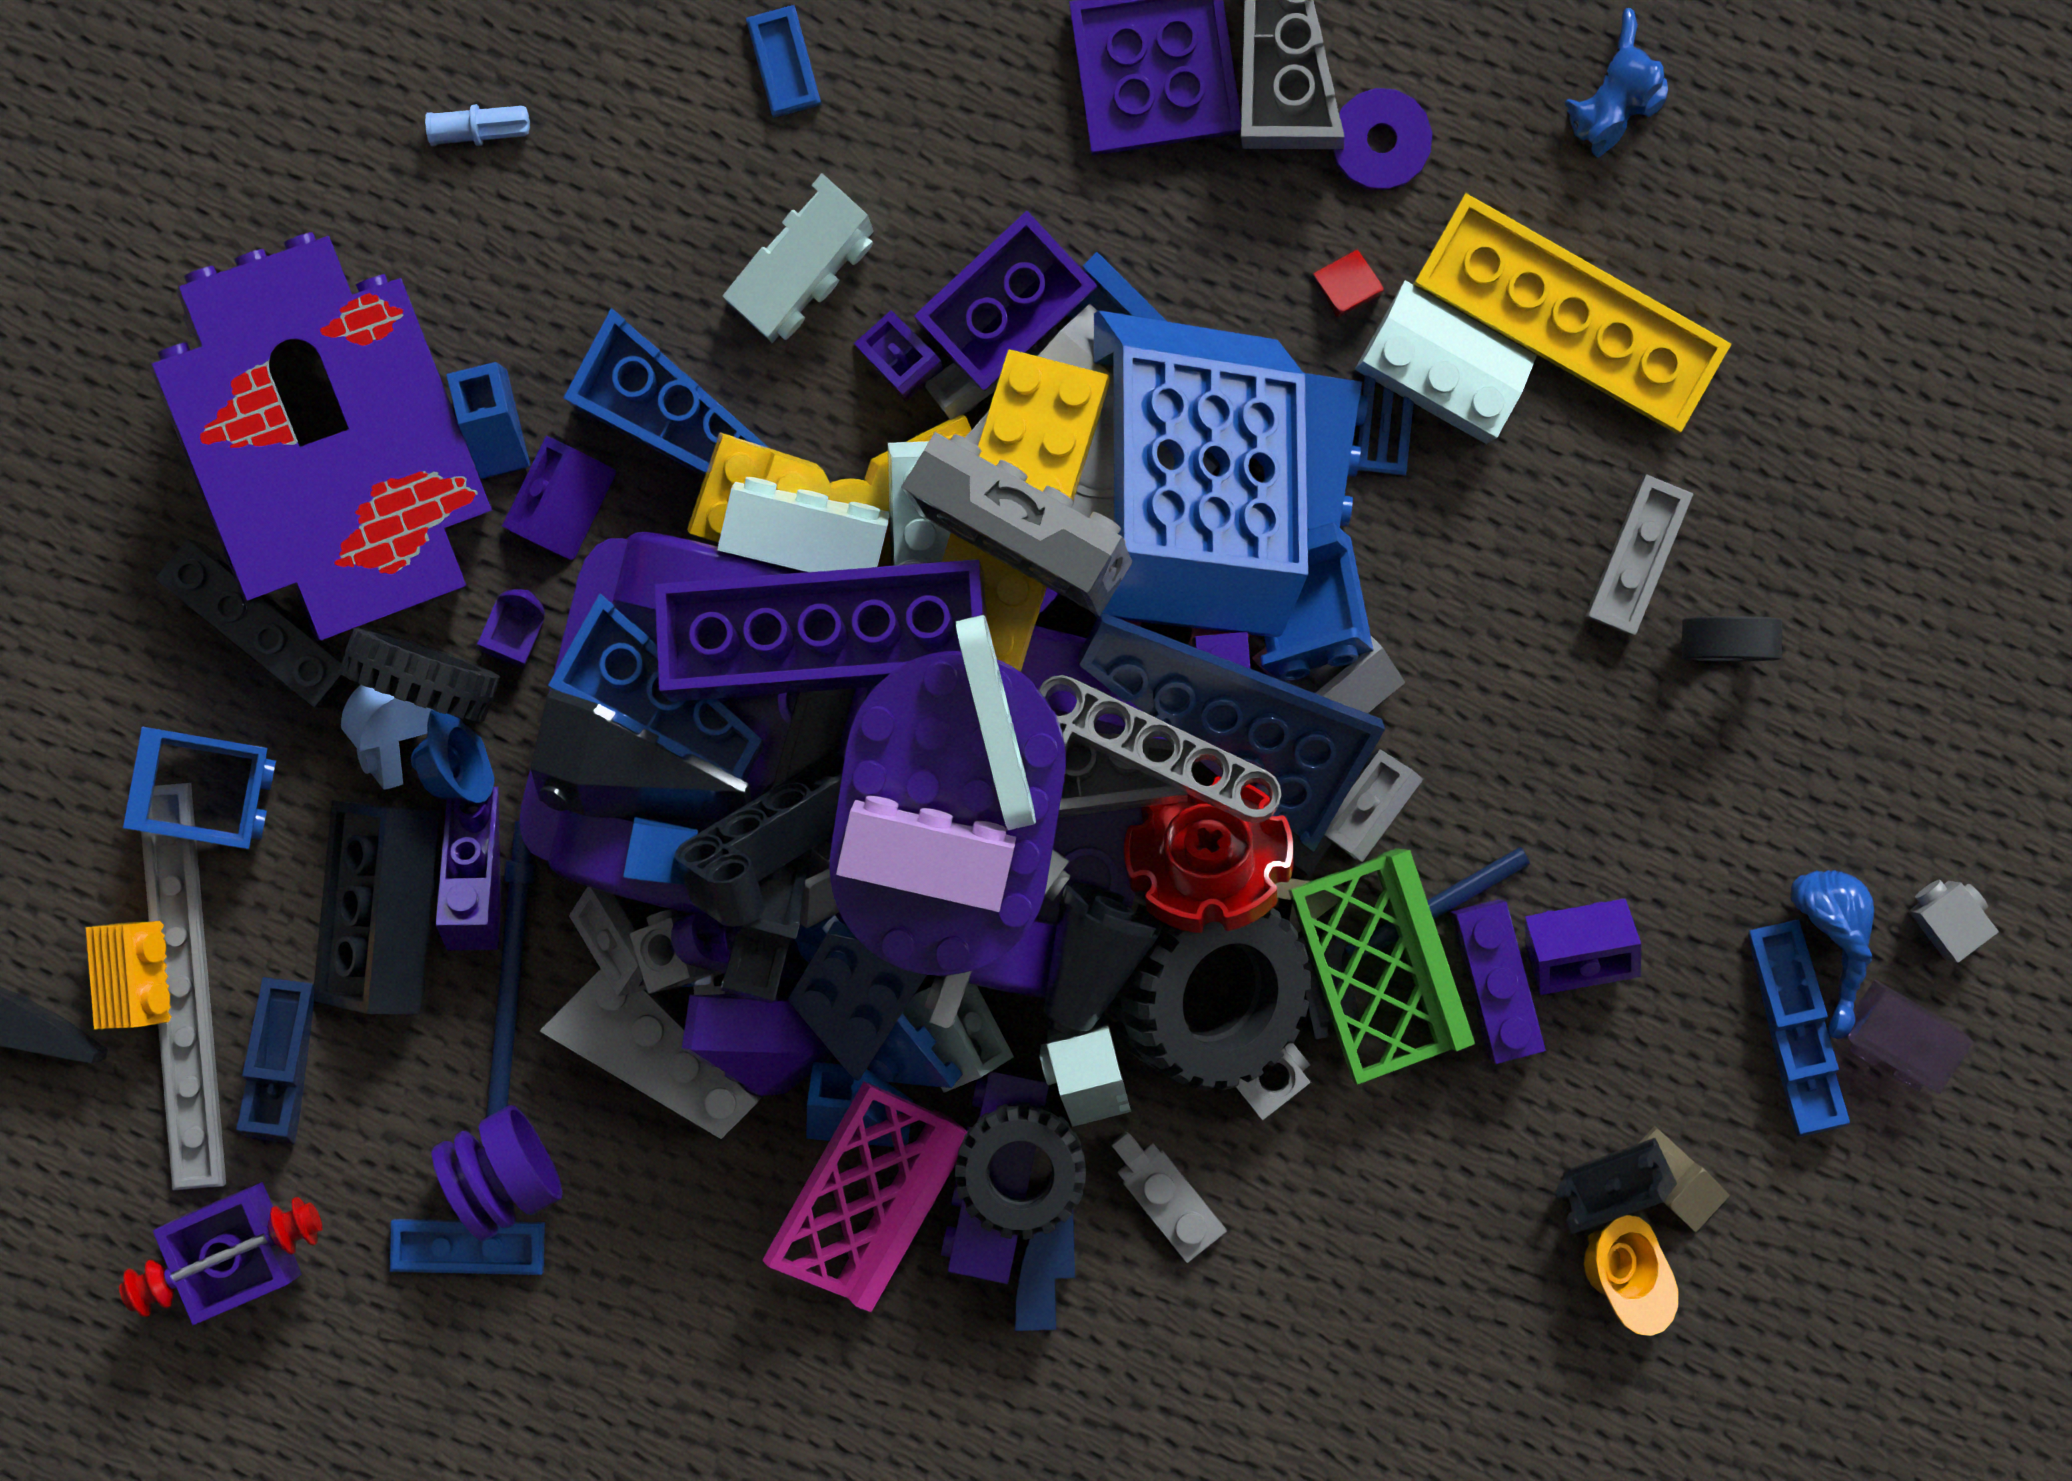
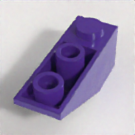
[436,787,501,951]

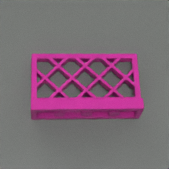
[762,1081,967,1312]

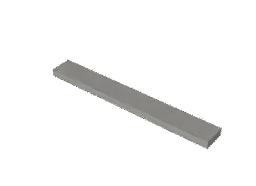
[141,783,226,1190]

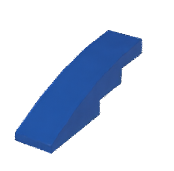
[1748,919,1850,1138]

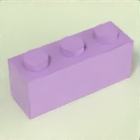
[836,796,1016,912]

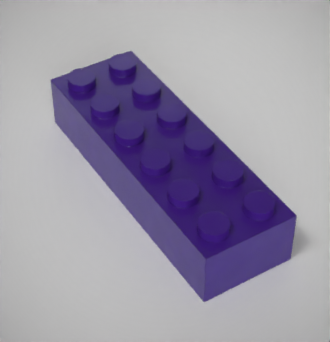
[654,559,987,702]

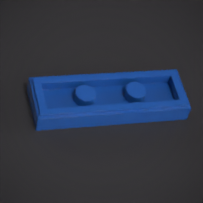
[390,1219,545,1275]

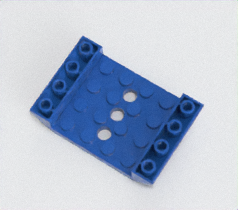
[1094,310,1308,638]

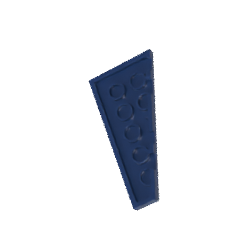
[1078,612,1385,852]

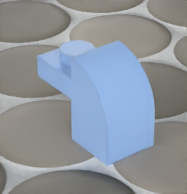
[341,685,432,790]

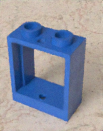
[123,727,276,849]

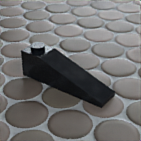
[530,689,752,822]

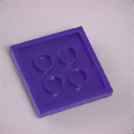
[1069,0,1241,156]

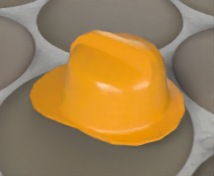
[1584,1215,1678,1336]

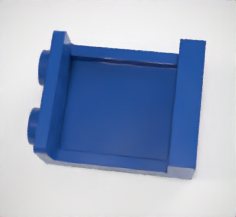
[1260,522,1374,681]

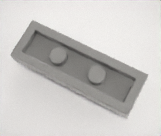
[1585,474,1693,636]

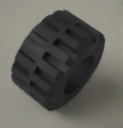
[955,1102,1086,1240]

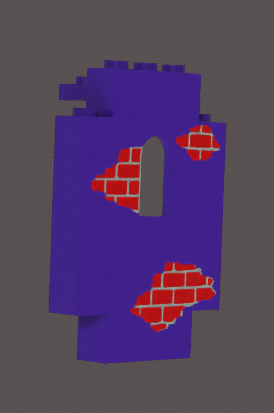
[150,232,492,641]

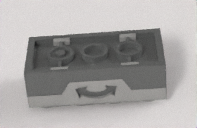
[901,432,1132,617]

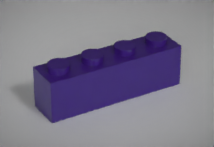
[941,1068,1049,1284]

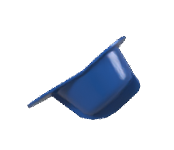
[411,710,495,804]

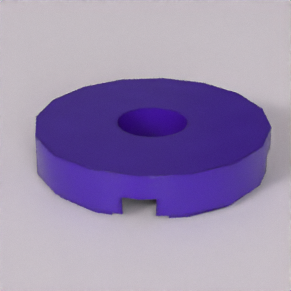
[1332,88,1433,191]

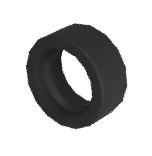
[1682,616,1782,661]

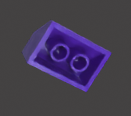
[914,211,1097,392]

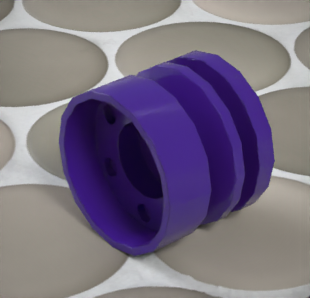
[431,1105,563,1241]

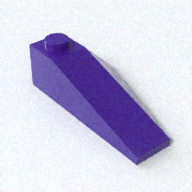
[682,993,834,1096]

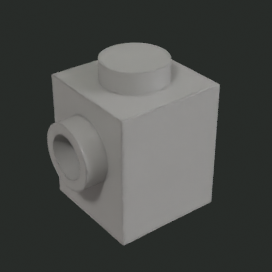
[1908,880,1999,963]

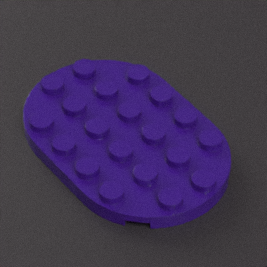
[829,651,1066,975]

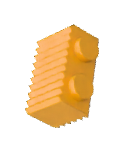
[86,921,172,1029]

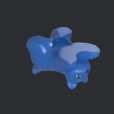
[1564,8,1668,158]

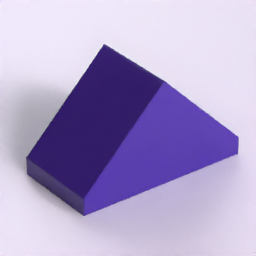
[854,310,943,402]

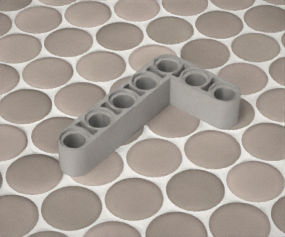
[1038,675,1281,823]

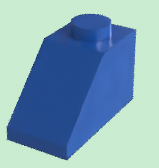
[623,817,698,885]

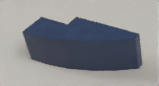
[236,977,315,1144]
[1015,1209,1075,1331]

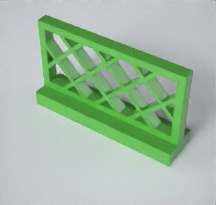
[1288,848,1475,1085]

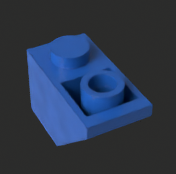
[446,362,531,479]
[806,1062,913,1147]

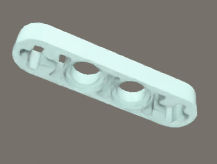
[956,615,1036,830]

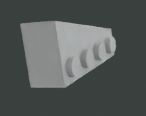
[1241,0,1345,149]

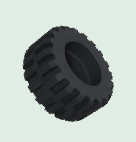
[1108,906,1311,1091]

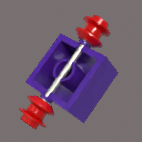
[119,1182,322,1325]

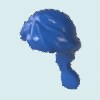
[1790,870,1874,1039]

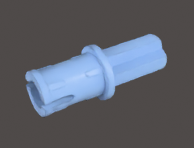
[425,104,530,146]

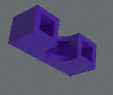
[1450,899,1546,1064]

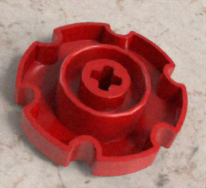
[1124,776,1293,933]

